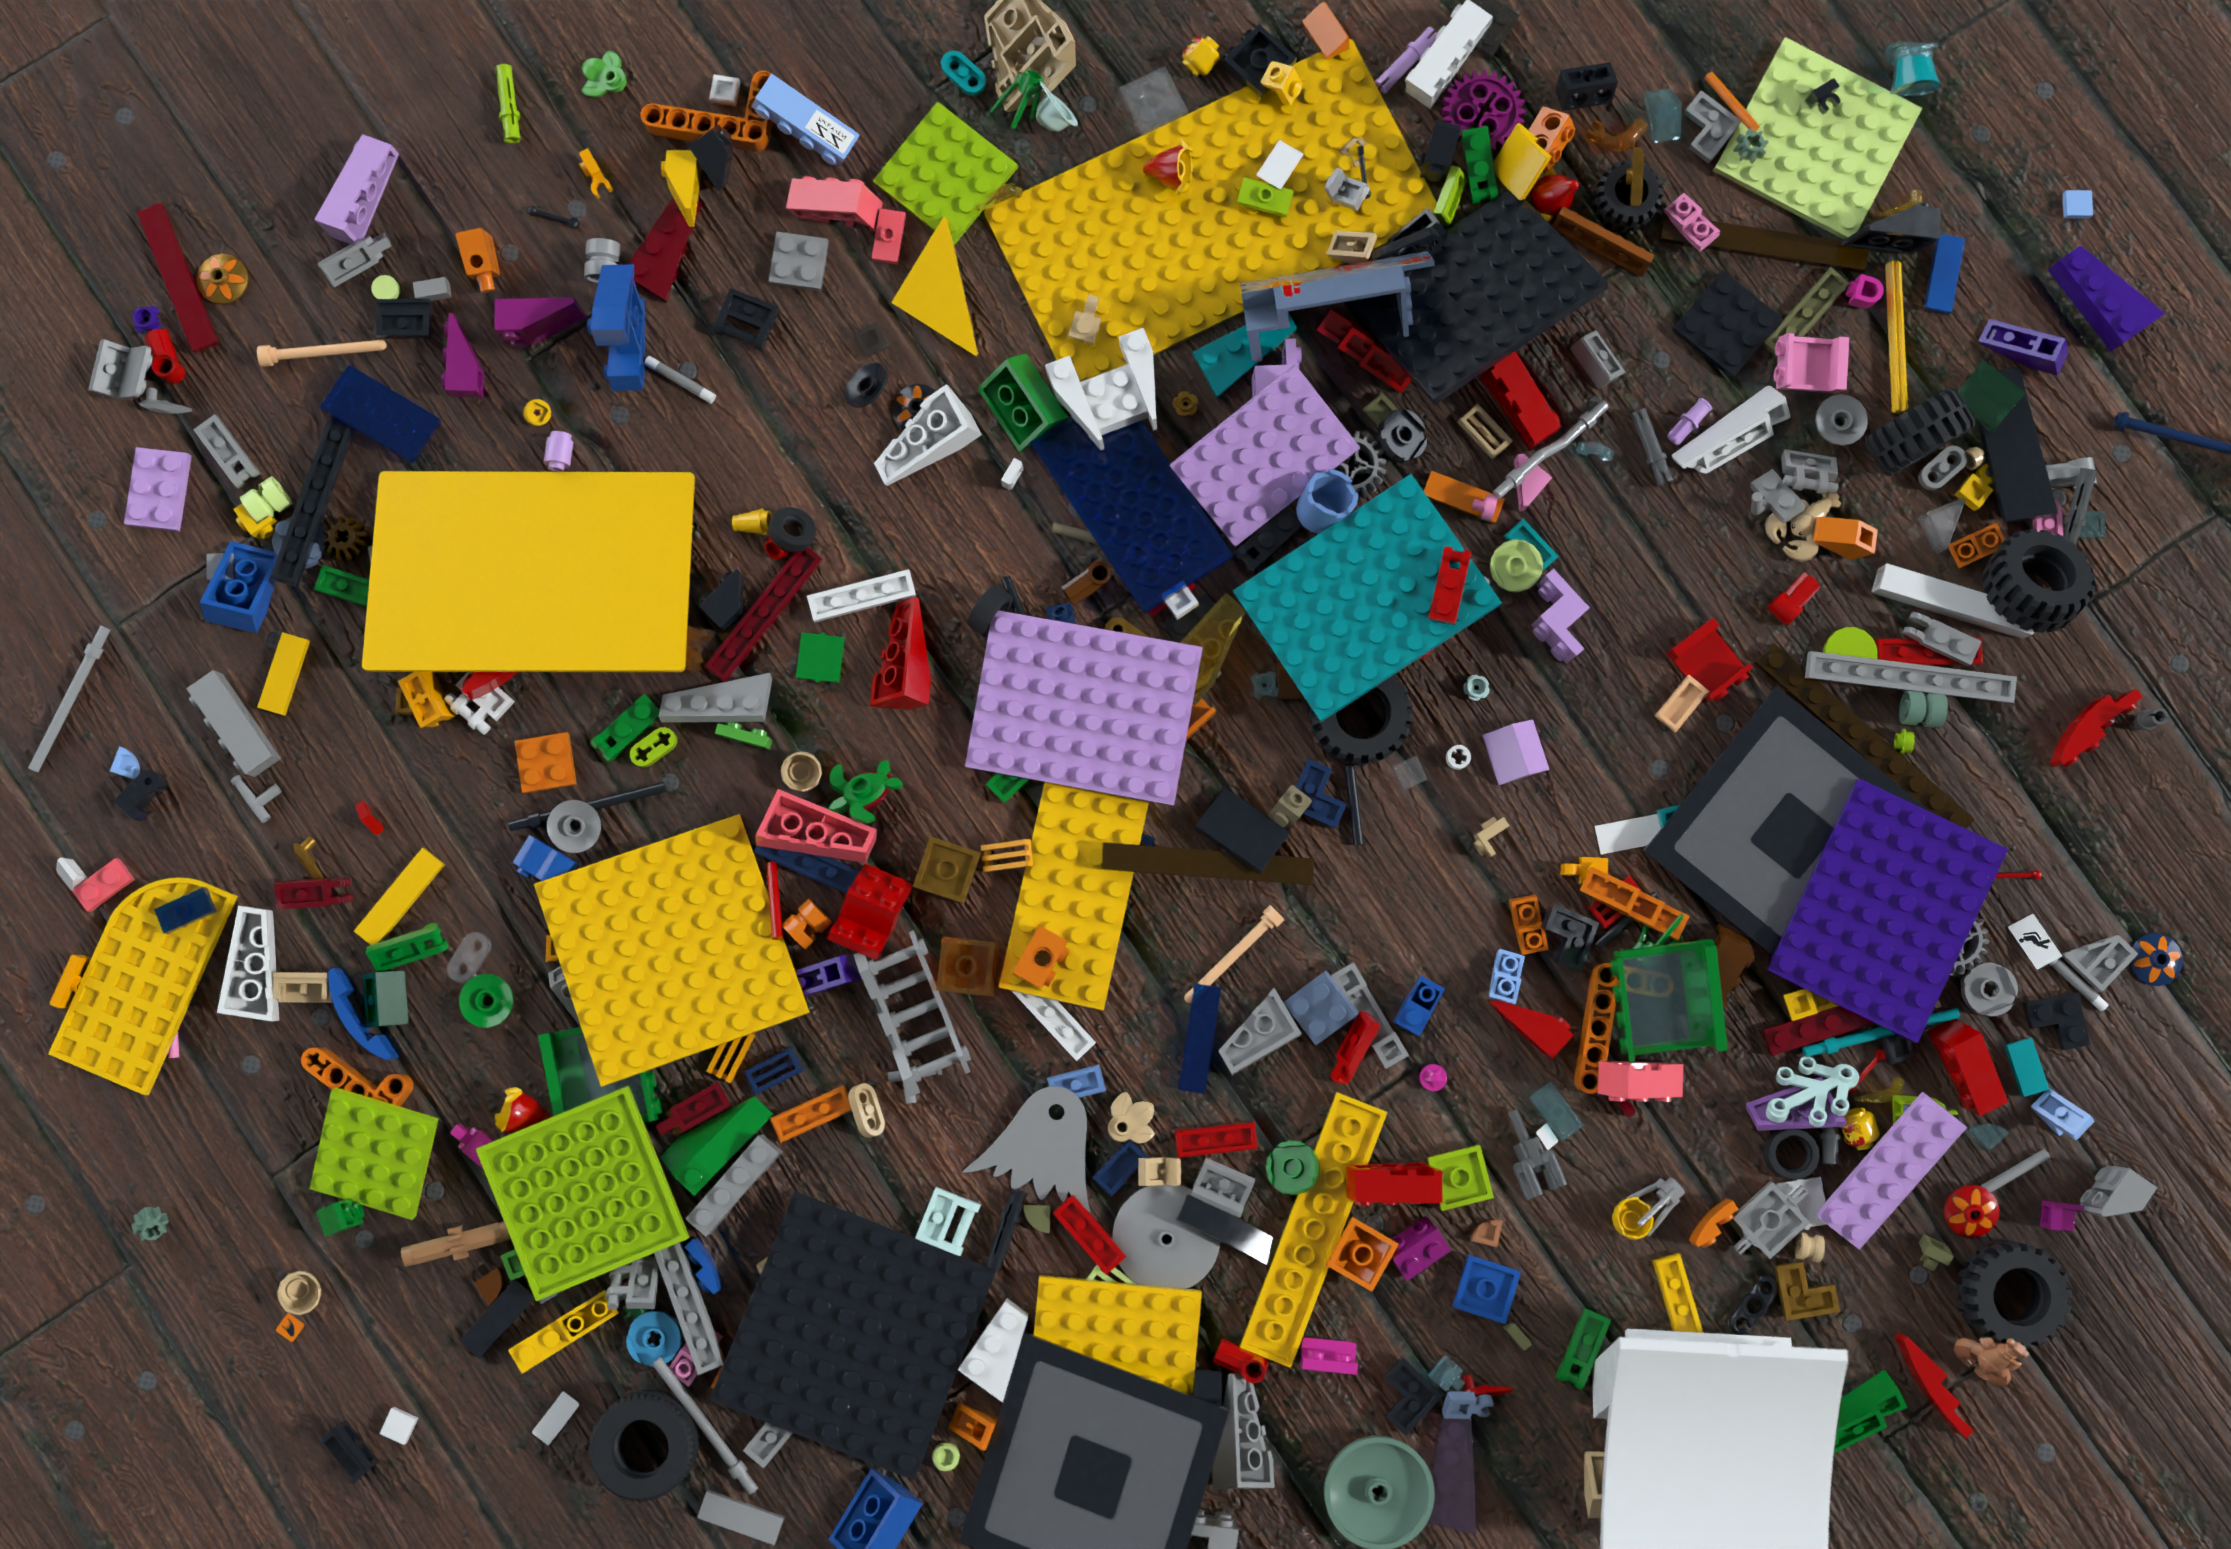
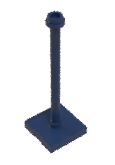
[2113,411,2231,455]

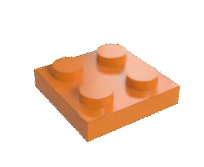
[515,732,577,794]

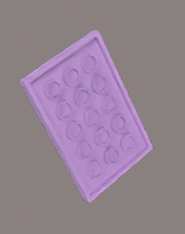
[1170,364,1360,547]

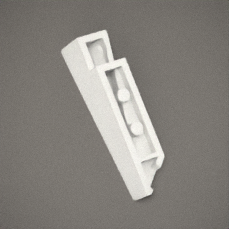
[1672,386,1790,474]

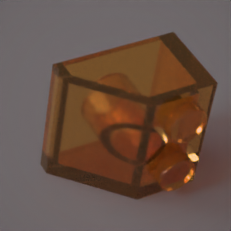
[936,937,1000,998]

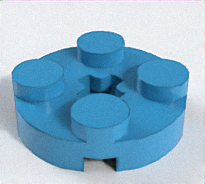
[626,1310,683,1367]

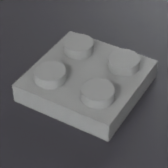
[769,232,829,292]

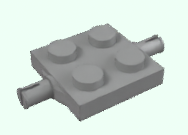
[1732,1181,1810,1259]

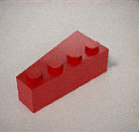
[1479,351,1561,450]

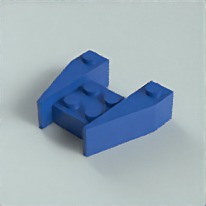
[587,264,645,391]

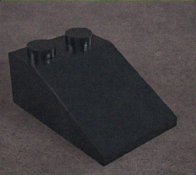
[1841,203,1941,255]

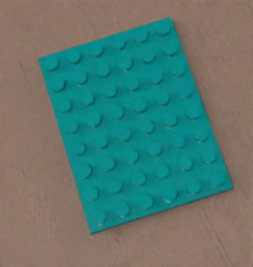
[1233,474,1502,722]

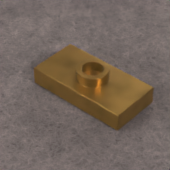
[1626,147,1644,206]

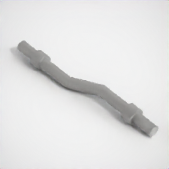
[1493,400,1609,499]

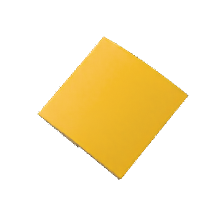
[1493,123,1552,200]

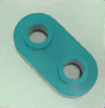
[941,51,986,96]

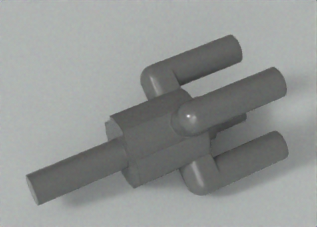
[1508,1109,1567,1200]

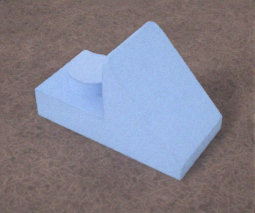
[2031,1088,2094,1140]

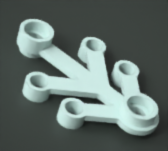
[1766,1056,1859,1127]

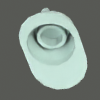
[1036,82,1078,132]

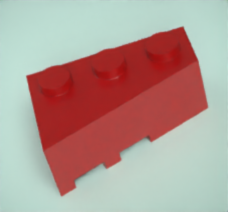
[1927,1019,2008,1116]
[1346,1162,1443,1206]

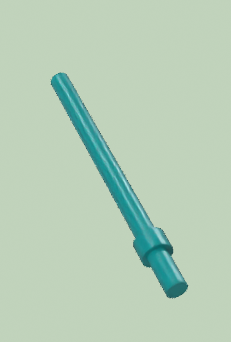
[1802,1008,1960,1057]

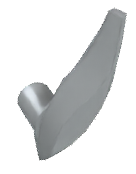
[140,388,192,414]

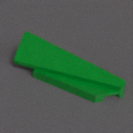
[1833,1370,1908,1454]

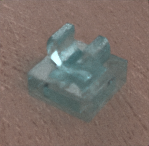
[1428,1354,1465,1391]

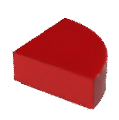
[355,800,384,836]

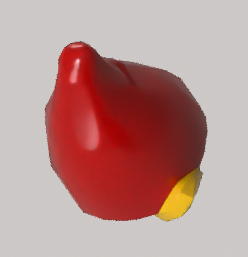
[1143,139,1193,196]
[1532,168,1579,221]
[495,1087,552,1134]

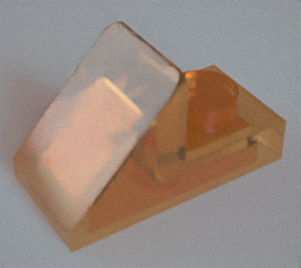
[686,626,712,674]

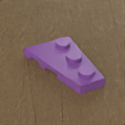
[1746,1077,1847,1131]

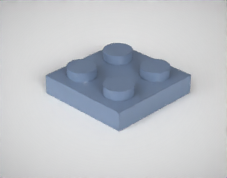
[1283,970,1359,1045]

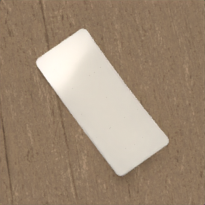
[532,1392,579,1445]

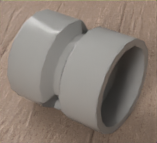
[584,238,620,284]

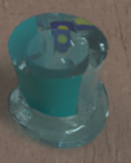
[1885,42,1941,96]

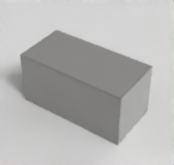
[413,277,452,301]

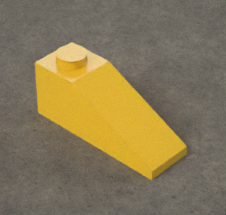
[661,150,702,227]

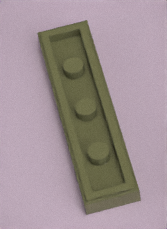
[1762,267,1849,358]

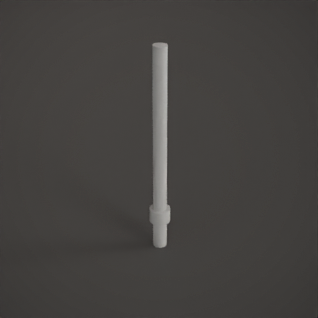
[28,625,111,772]
[652,1357,758,1495]

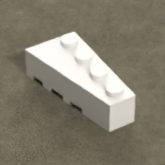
[1405,0,1493,109]

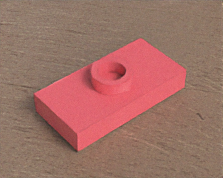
[872,209,906,265]

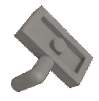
[1751,469,1805,524]

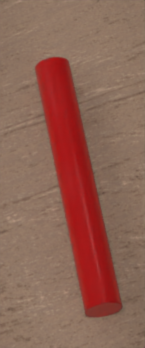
[766,862,783,940]

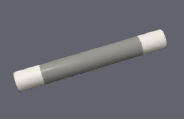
[644,356,716,404]
[2049,958,2109,1012]

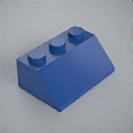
[828,1468,923,1549]

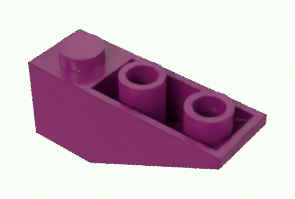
[442,313,484,398]

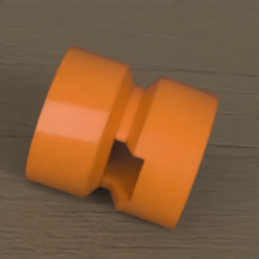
[782,899,833,949]

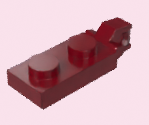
[656,1082,731,1135]

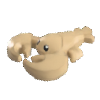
[1765,492,1841,562]

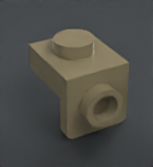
[1267,785,1312,831]

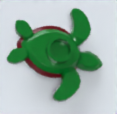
[828,760,903,824]

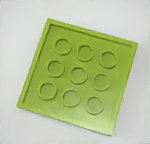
[873,102,1018,245]
[310,1087,439,1220]

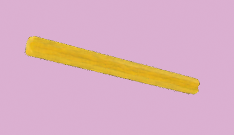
[1885,261,1908,414]

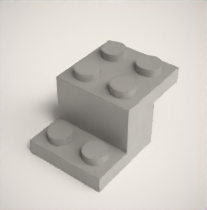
[1192,1509,1238,1549]

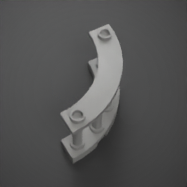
[854,930,971,1097]

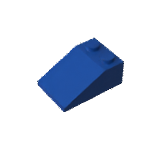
[200,541,278,633]

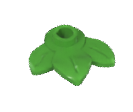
[581,51,626,97]

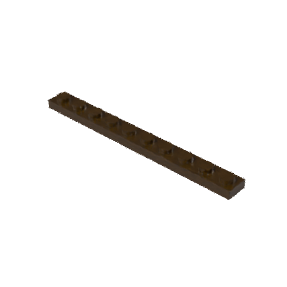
[1754,643,1975,829]

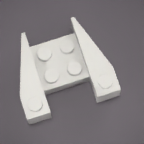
[1045,328,1157,450]

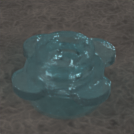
[1250,671,1278,699]

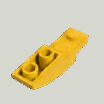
[508,1290,619,1373]

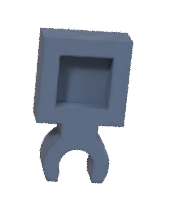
[1442,1391,1494,1419]

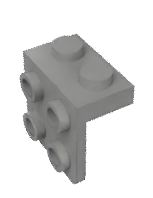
[88,339,153,400]

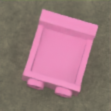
[1774,333,1849,394]

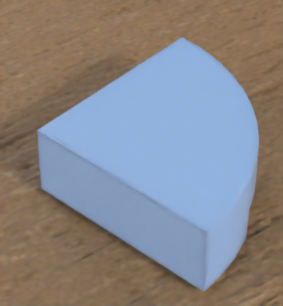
[110,746,140,779]

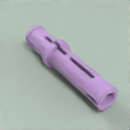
[1374,27,1437,94]

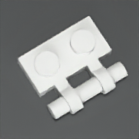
[444,672,514,735]

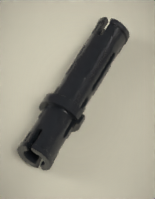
[985,1188,1028,1271]

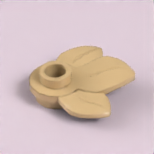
[1108,1092,1155,1144]

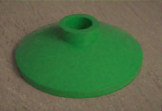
[459,974,513,1028]

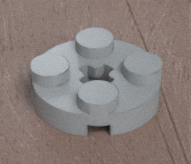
[1960,962,2018,1016]

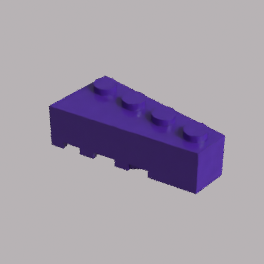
[2048,246,2165,352]

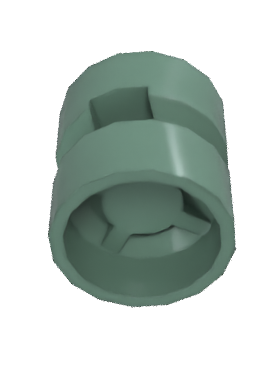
[1899,690,1948,728]

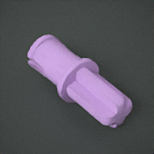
[1667,398,1712,445]

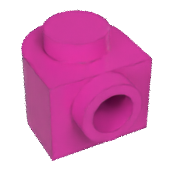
[1846,274,1884,309]

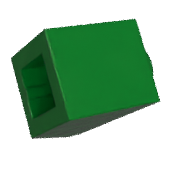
[316,1199,364,1237]

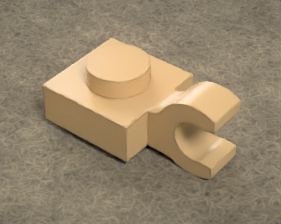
[1068,294,1101,345]

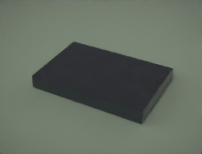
[1194,788,1290,875]

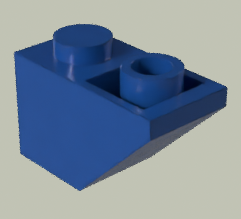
[1392,976,1445,1036]

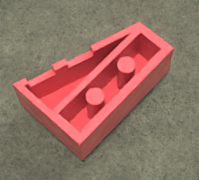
[786,176,883,232]

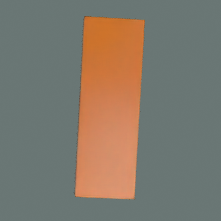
[1424,471,1505,524]
[770,1085,852,1143]

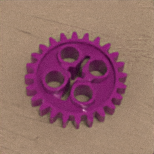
[1441,70,1526,154]

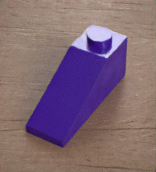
[1978,319,2068,376]
[795,953,863,997]

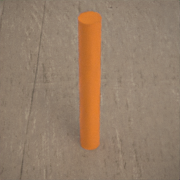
[1704,72,1760,132]

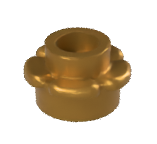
[1173,392,1198,417]

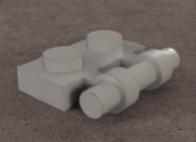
[1781,449,1838,494]
[606,1256,660,1310]

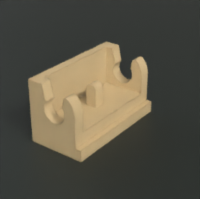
[273,972,333,1003]

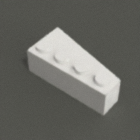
[217,906,279,1021]

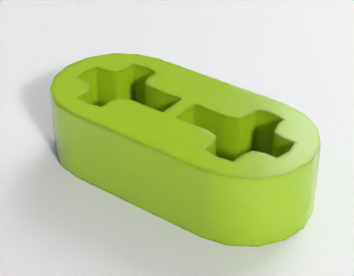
[630,727,677,768]

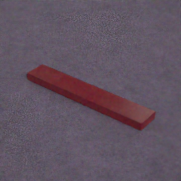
[137,202,220,354]
[704,548,823,682]

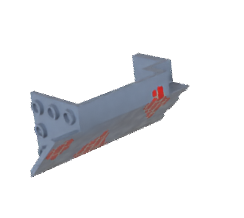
[1240,251,1434,362]

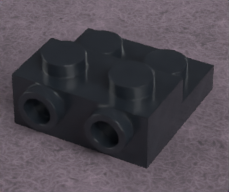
[1223,24,1297,97]

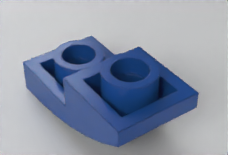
[685,1237,722,1295]

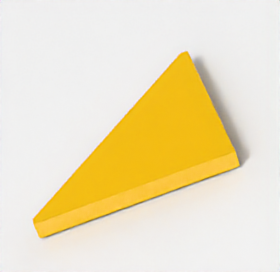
[891,217,978,356]

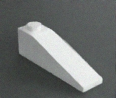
[874,385,982,486]

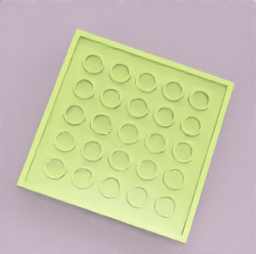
[1713,37,1922,240]

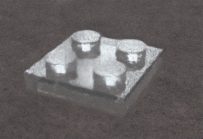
[1119,66,1188,136]

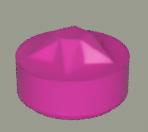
[1419,1064,1447,1091]

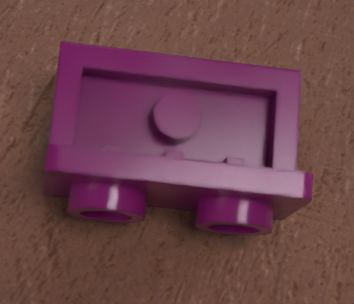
[1391,1216,1451,1281]

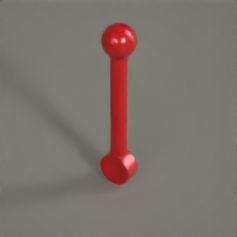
[1994,870,2042,880]
[1848,1050,1886,1093]

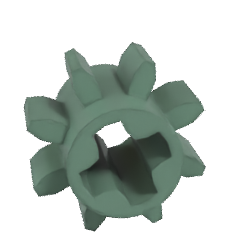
[1733,128,1769,164]
[131,1206,169,1241]

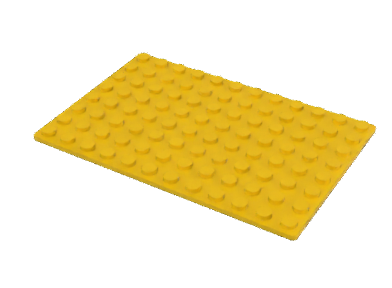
[362,471,695,672]

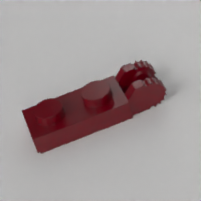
[273,877,353,910]

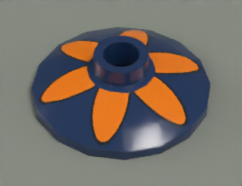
[2129,933,2183,986]

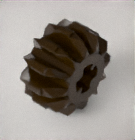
[322,517,369,561]

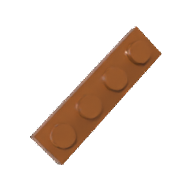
[1552,207,1655,277]

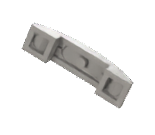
[1331,962,1409,1069]

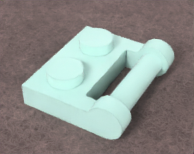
[915,1187,981,1256]

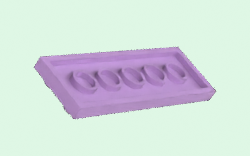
[1816,1092,1967,1250]

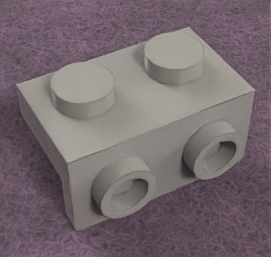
[1191,1158,1255,1217]

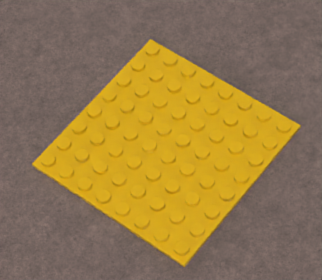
[534,814,809,1087]

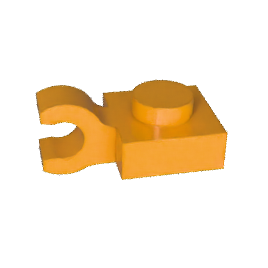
[579,148,613,199]
[1560,857,1608,884]

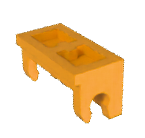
[398,672,456,728]

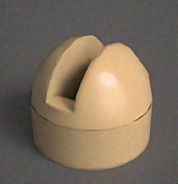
[1964,447,1985,470]

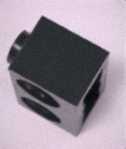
[1555,62,1618,111]

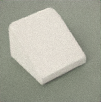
[56,858,87,891]

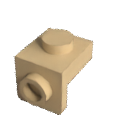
[1473,817,1509,858]
[1138,1157,1181,1186]

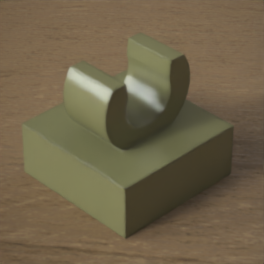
[1919,1234,1954,1271]

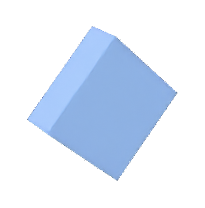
[2063,190,2093,218]

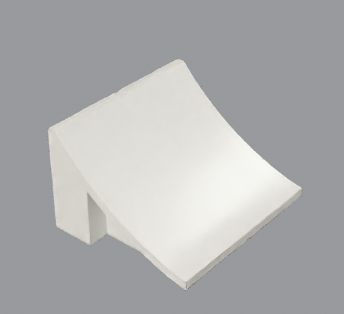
[1592,1329,1848,1549]

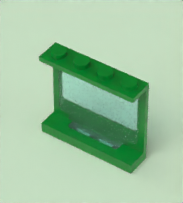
[1610,939,1728,1063]
[538,1027,662,1123]

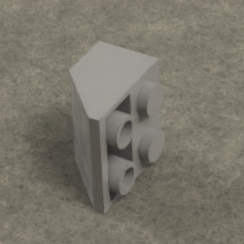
[2080,1165,2157,1217]

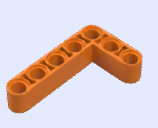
[640,71,773,152]
[1574,963,1673,1094]

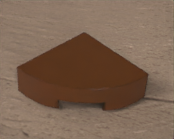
[474,1267,503,1305]

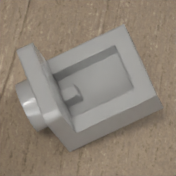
[1324,168,1370,211]

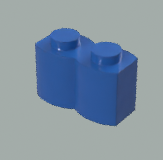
[512,835,579,882]

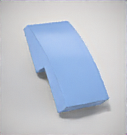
[1489,949,1525,1005]

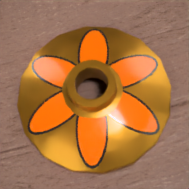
[196,254,249,305]

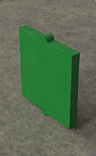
[796,632,845,683]

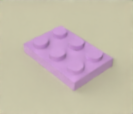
[124,447,192,532]

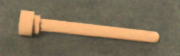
[257,340,387,367]
[1184,905,1285,1003]

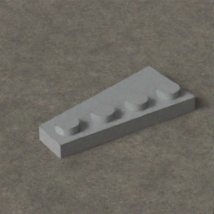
[659,673,772,722]

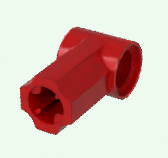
[144,329,185,385]
[1767,572,1821,626]
[1213,1339,1269,1384]

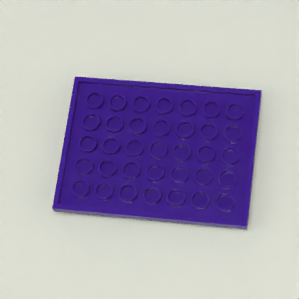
[1766,778,2008,1043]

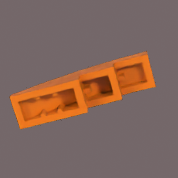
[1580,867,1690,941]

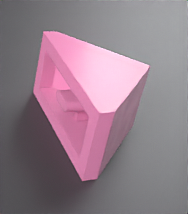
[1514,454,1552,511]

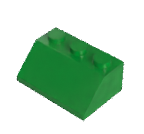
[977,353,1068,452]

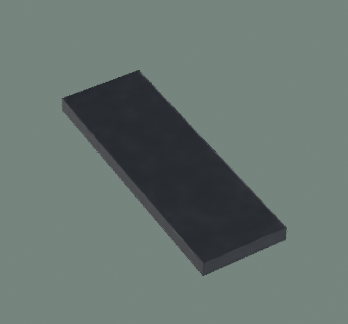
[1966,367,2058,524]

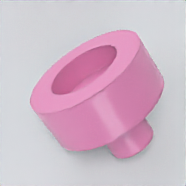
[1472,494,1497,522]

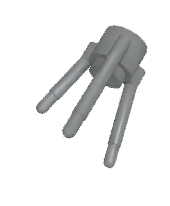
[1626,1177,1685,1237]

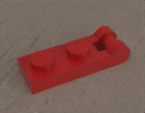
[1429,546,1472,625]

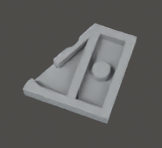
[2061,935,2138,992]

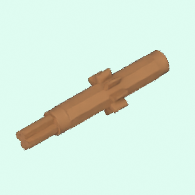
[401,1221,511,1267]

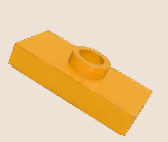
[49,954,91,1008]

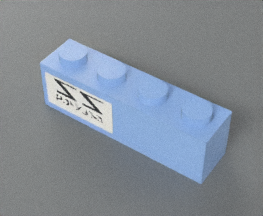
[752,73,860,167]

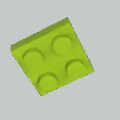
[1427,1144,1494,1211]

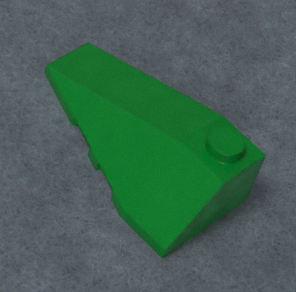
[660,1096,774,1196]

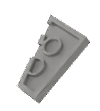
[1219,988,1302,1075]

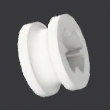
[1446,745,1471,770]

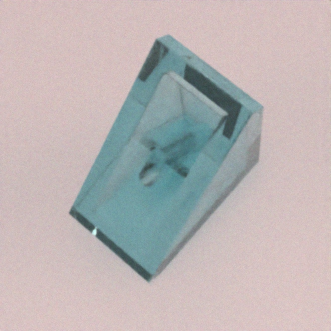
[1644,88,1682,143]

